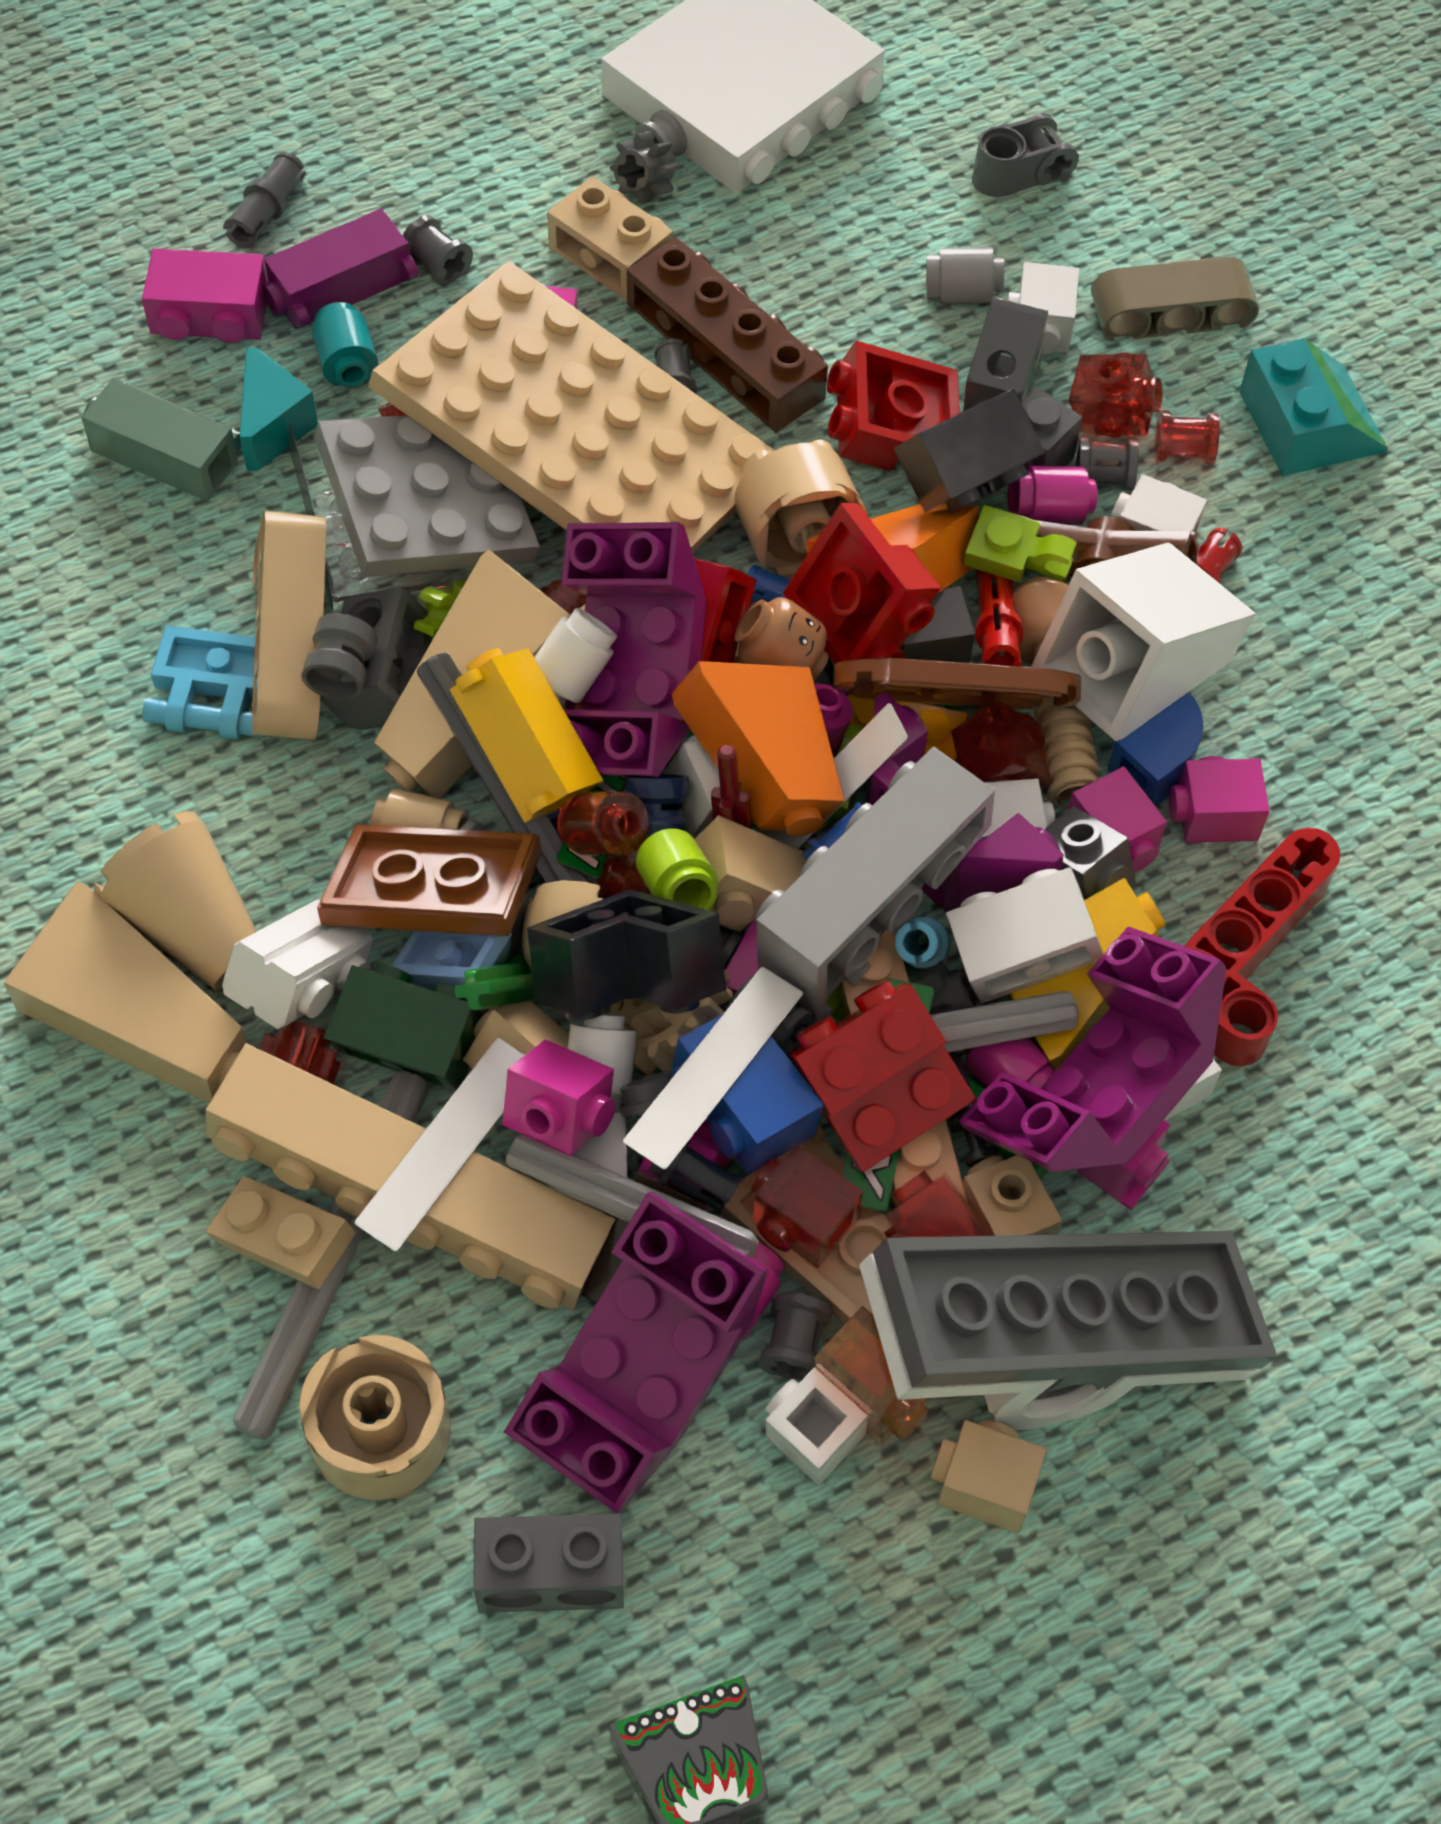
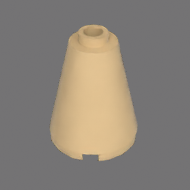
[93,811,257,991]

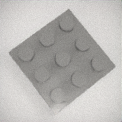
[314,415,540,577]

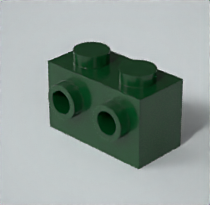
[323,963,483,1091]

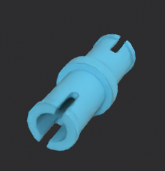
[895,917,951,968]

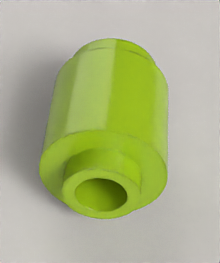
[636,829,718,910]

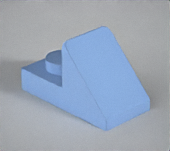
[392,931,512,1012]

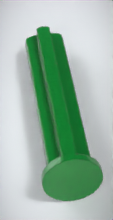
[454,955,536,1011]

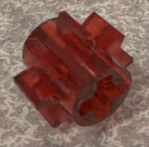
[258,1021,341,1085]

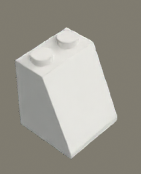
[1031,543,1256,741]

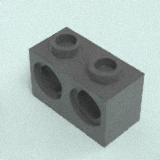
[320,586,433,730]
[474,1513,624,1613]

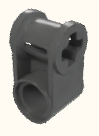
[972,113,1079,197]

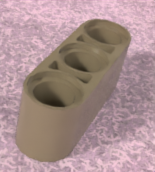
[1091,257,1259,342]

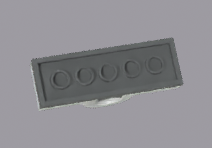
[859,1231,1278,1430]

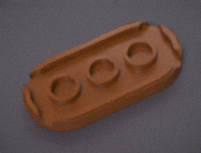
[833,658,1081,709]

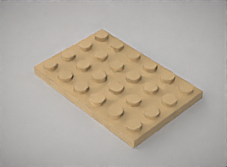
[368,261,774,554]

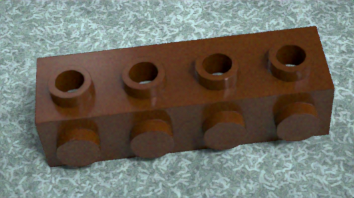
[626,237,828,433]

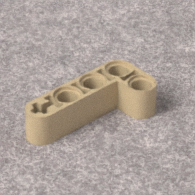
[251,510,327,741]

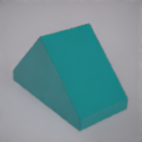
[240,348,318,471]

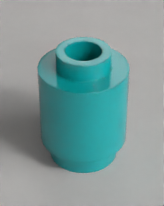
[312,302,378,387]

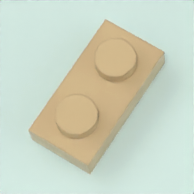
[206,1176,356,1290]

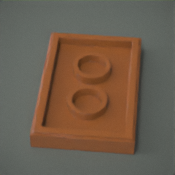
[317,825,542,936]

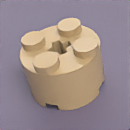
[734,440,868,579]
[299,1335,450,1500]

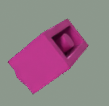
[142,248,268,343]

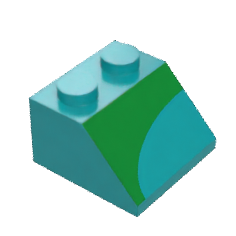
[1239,338,1388,476]

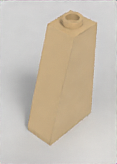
[374,549,570,799]
[4,881,247,1103]

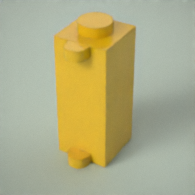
[449,648,604,823]

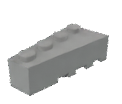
[756,746,995,1025]

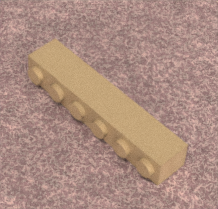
[206,1043,616,1311]

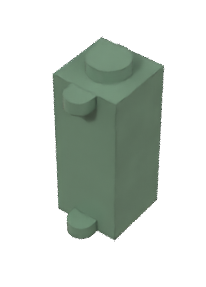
[81,378,242,502]

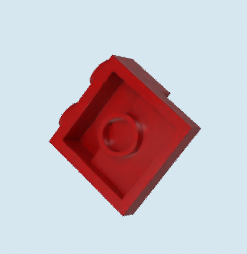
[827,340,960,471]
[783,503,941,664]
[787,979,976,1173]

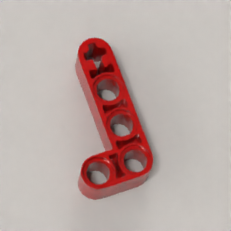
[1184,827,1340,1067]

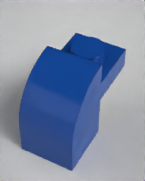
[1107,692,1203,806]

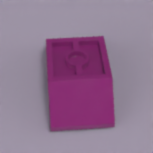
[561,522,707,778]
[866,691,1065,913]
[959,926,1226,1172]
[504,1192,768,1513]

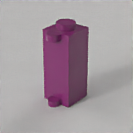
[263,208,419,330]

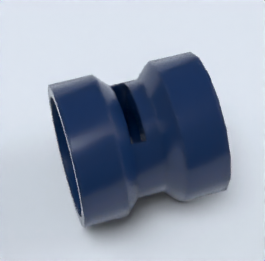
[625,774,689,843]

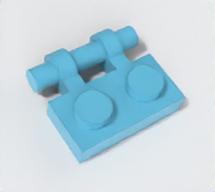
[143,625,266,740]

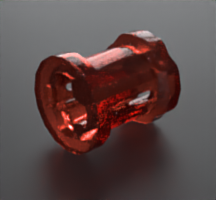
[1155,410,1220,465]

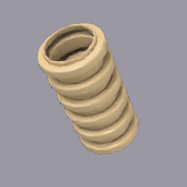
[1034,697,1101,809]

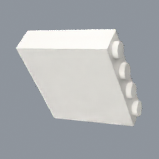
[601,0,885,194]

